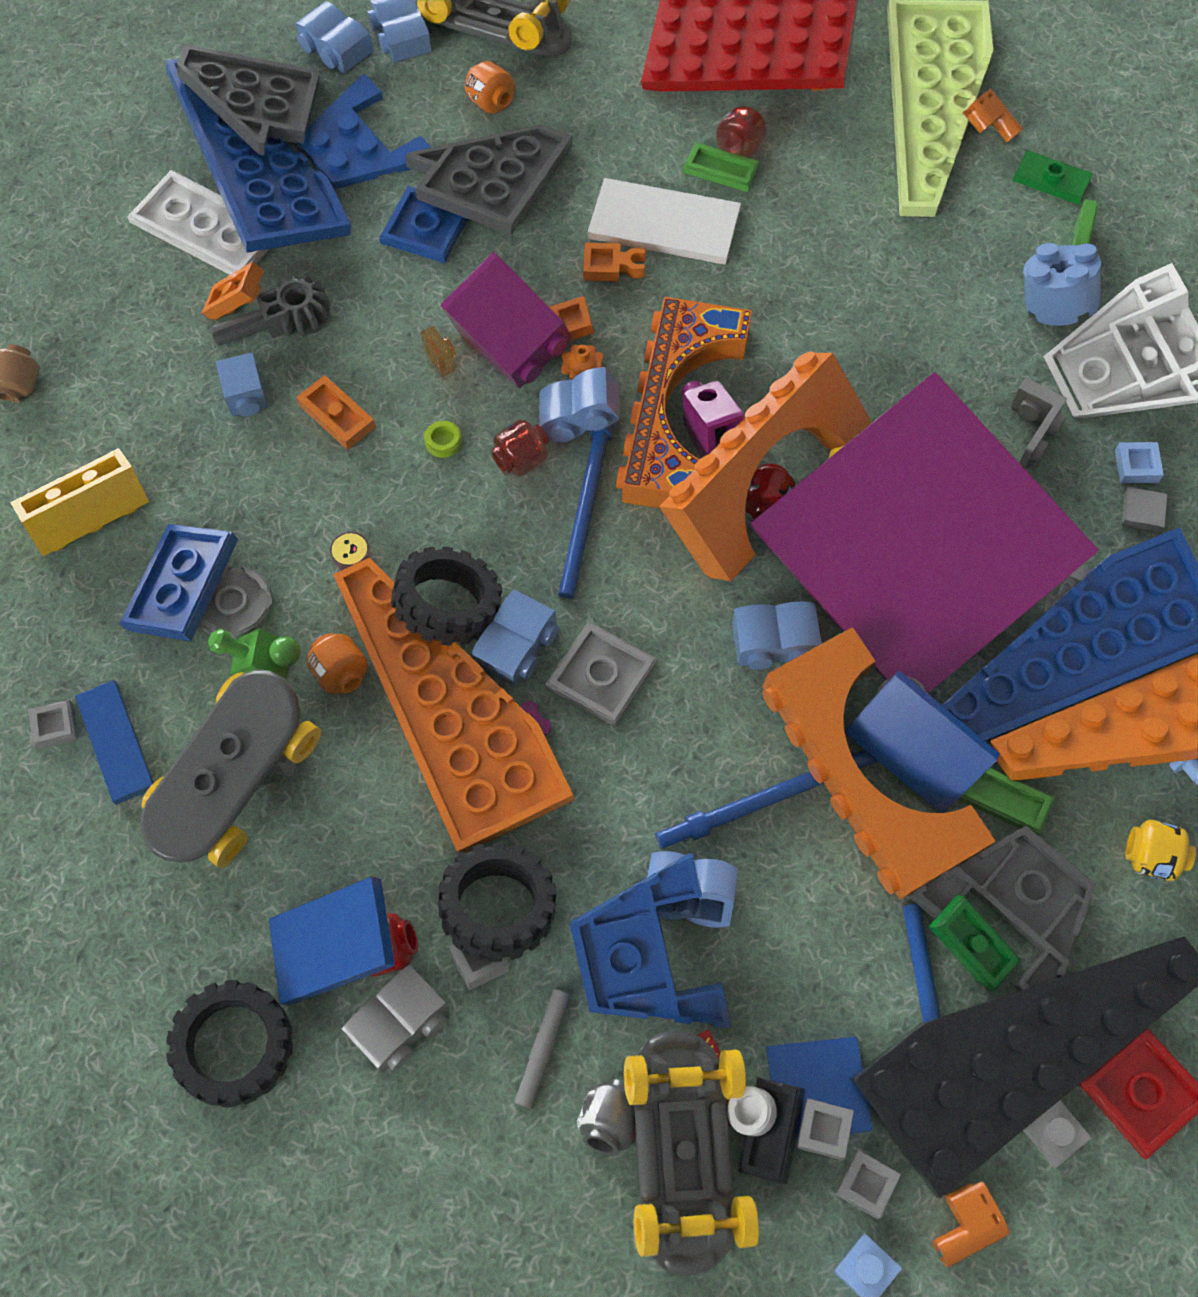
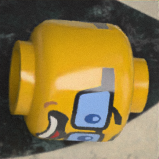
[1125,820,1196,882]

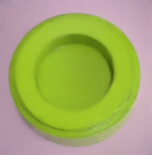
[424,421,462,458]

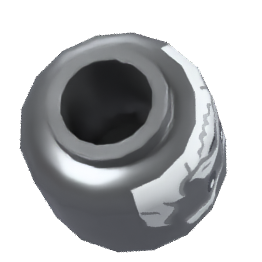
[577,1080,636,1155]

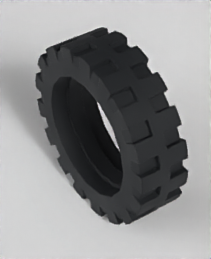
[391,547,502,646]
[438,842,556,962]
[166,980,293,1108]

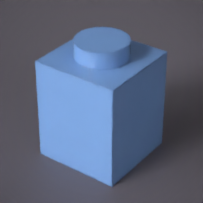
[215,352,268,417]

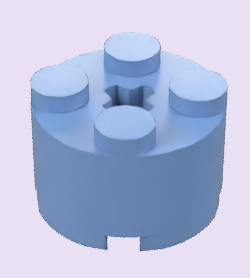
[1023,243,1102,326]

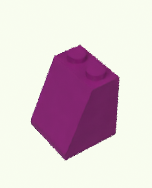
[440,251,572,389]

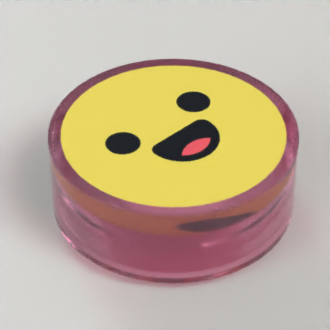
[330,532,371,570]

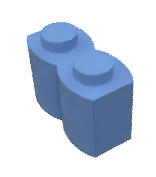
[367,0,431,63]
[295,2,374,74]
[539,367,620,442]
[471,589,559,687]
[732,601,822,670]
[647,851,738,928]

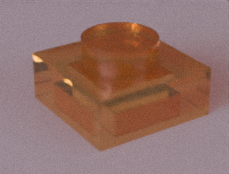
[421,325,456,378]

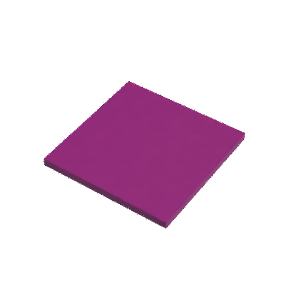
[751,372,1099,693]

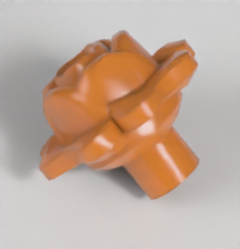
[561,345,604,380]

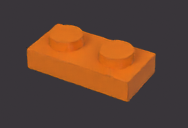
[201,262,264,320]
[296,375,376,450]

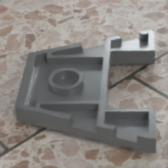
[909,826,1096,991]

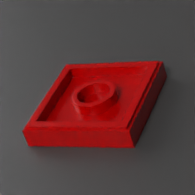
[1079,1028,1198,1160]

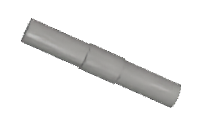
[514,989,570,1110]

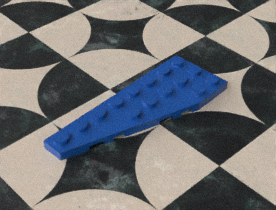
[166,58,351,253]
[942,527,1198,741]

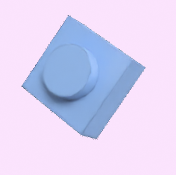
[1115,442,1164,484]
[833,1233,902,1297]

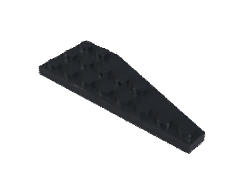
[849,936,1198,1198]

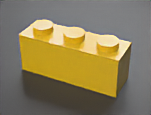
[10,448,150,557]

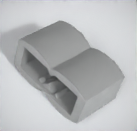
[342,964,449,1073]

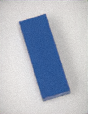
[75,680,154,805]

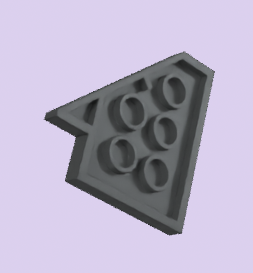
[177,44,320,155]
[406,124,573,235]

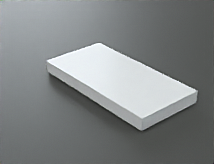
[127,170,269,275]
[587,178,741,265]

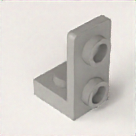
[1011,378,1067,469]

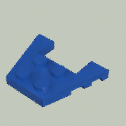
[297,74,432,189]
[570,853,731,1028]

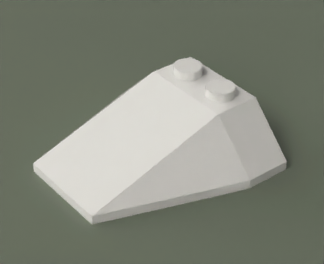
[1044,263,1198,418]

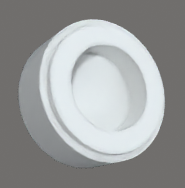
[727,1086,777,1136]

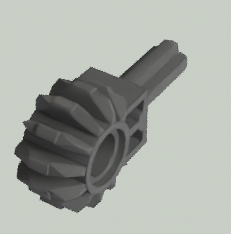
[210,274,330,346]

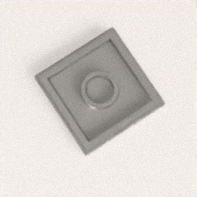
[546,621,658,727]

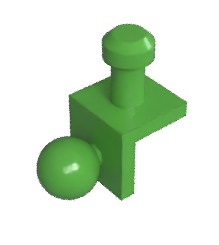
[208,628,301,680]

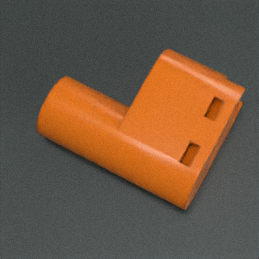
[962,88,1024,143]
[932,1181,1010,1268]

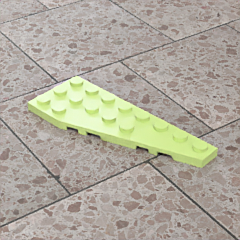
[887,0,993,217]

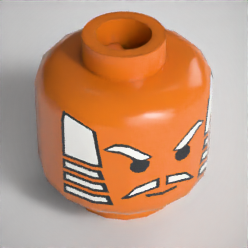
[465,61,515,114]
[306,633,368,694]

